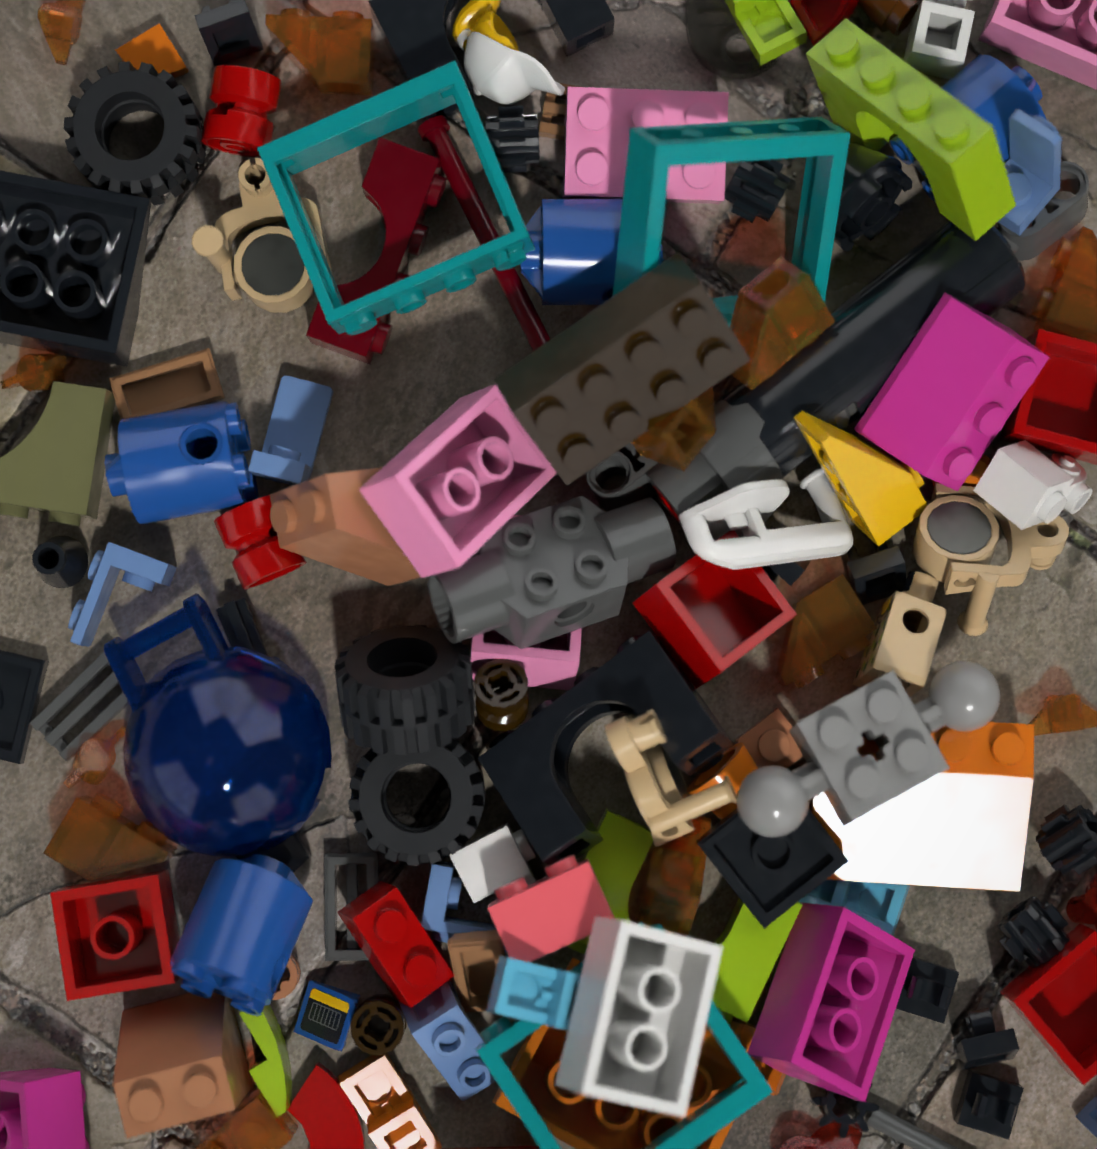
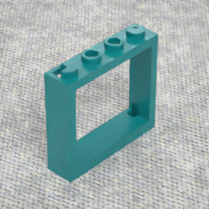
[257,61,535,335]
[613,117,850,332]
[475,921,773,1149]

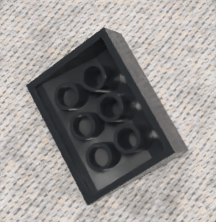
[0,170,151,367]

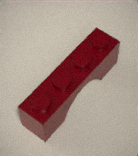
[306,137,447,365]

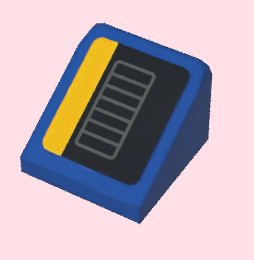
[293,979,361,1052]

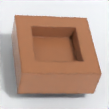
[735,708,803,769]

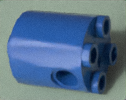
[890,54,1047,203]
[520,198,663,305]
[105,401,259,524]
[170,854,313,1016]

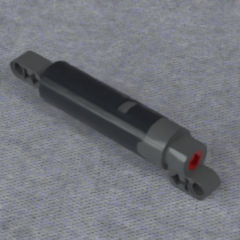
[586,161,1089,528]

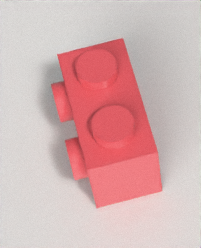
[487,854,615,962]

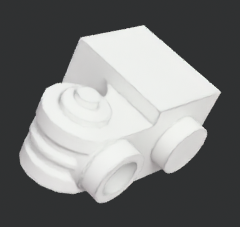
[903,0,975,80]
[973,440,1093,530]
[449,822,546,903]

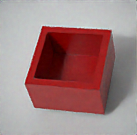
[1000,329,1097,465]
[633,530,797,689]
[1000,924,1097,1085]

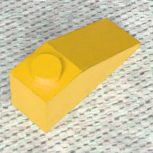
[794,411,927,547]

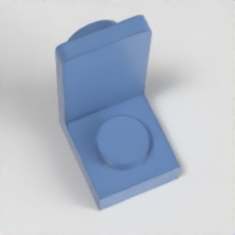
[998,109,1062,236]
[248,375,333,486]
[68,542,177,647]
[421,861,507,953]
[399,980,496,1101]

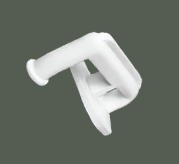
[679,467,854,570]

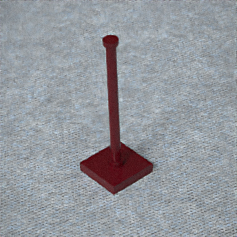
[417,115,551,352]

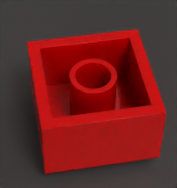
[50,869,182,1001]

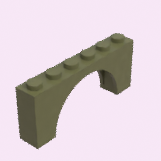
[0,381,115,527]

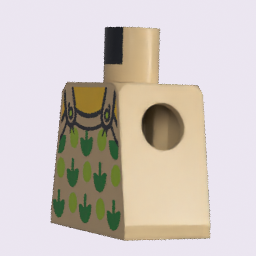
[852,571,946,697]

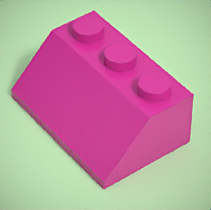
[854,293,1050,492]
[748,903,915,1102]
[0,1068,89,1149]

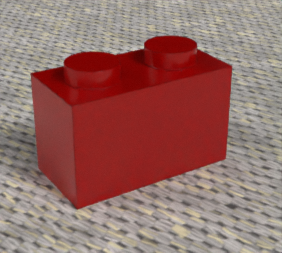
[337,881,455,1008]

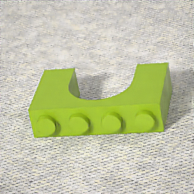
[806,18,1016,241]
[567,808,803,1024]

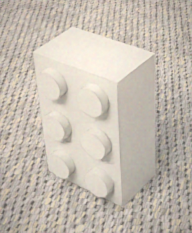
[555,916,723,1118]

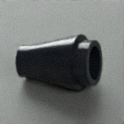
[32,536,88,588]

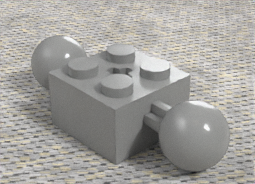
[737,661,1000,837]

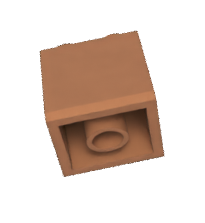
[270,467,421,586]
[113,992,253,1139]

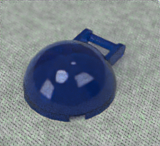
[104,593,332,857]

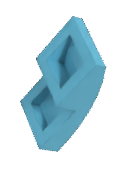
[799,880,910,935]
[487,956,581,1030]

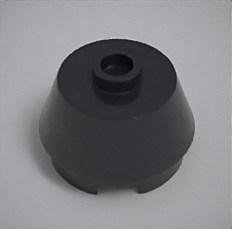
[834,143,912,251]

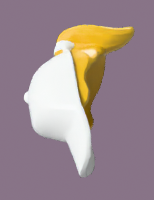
[453,0,565,106]

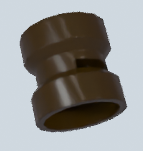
[474,659,529,731]
[351,994,407,1055]

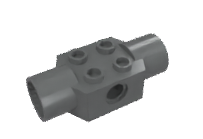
[427,496,676,649]

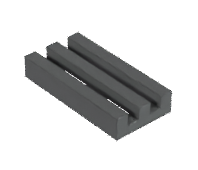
[30,649,146,761]
[324,852,379,961]

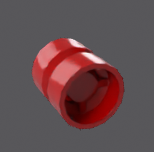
[201,65,282,157]
[214,495,307,590]

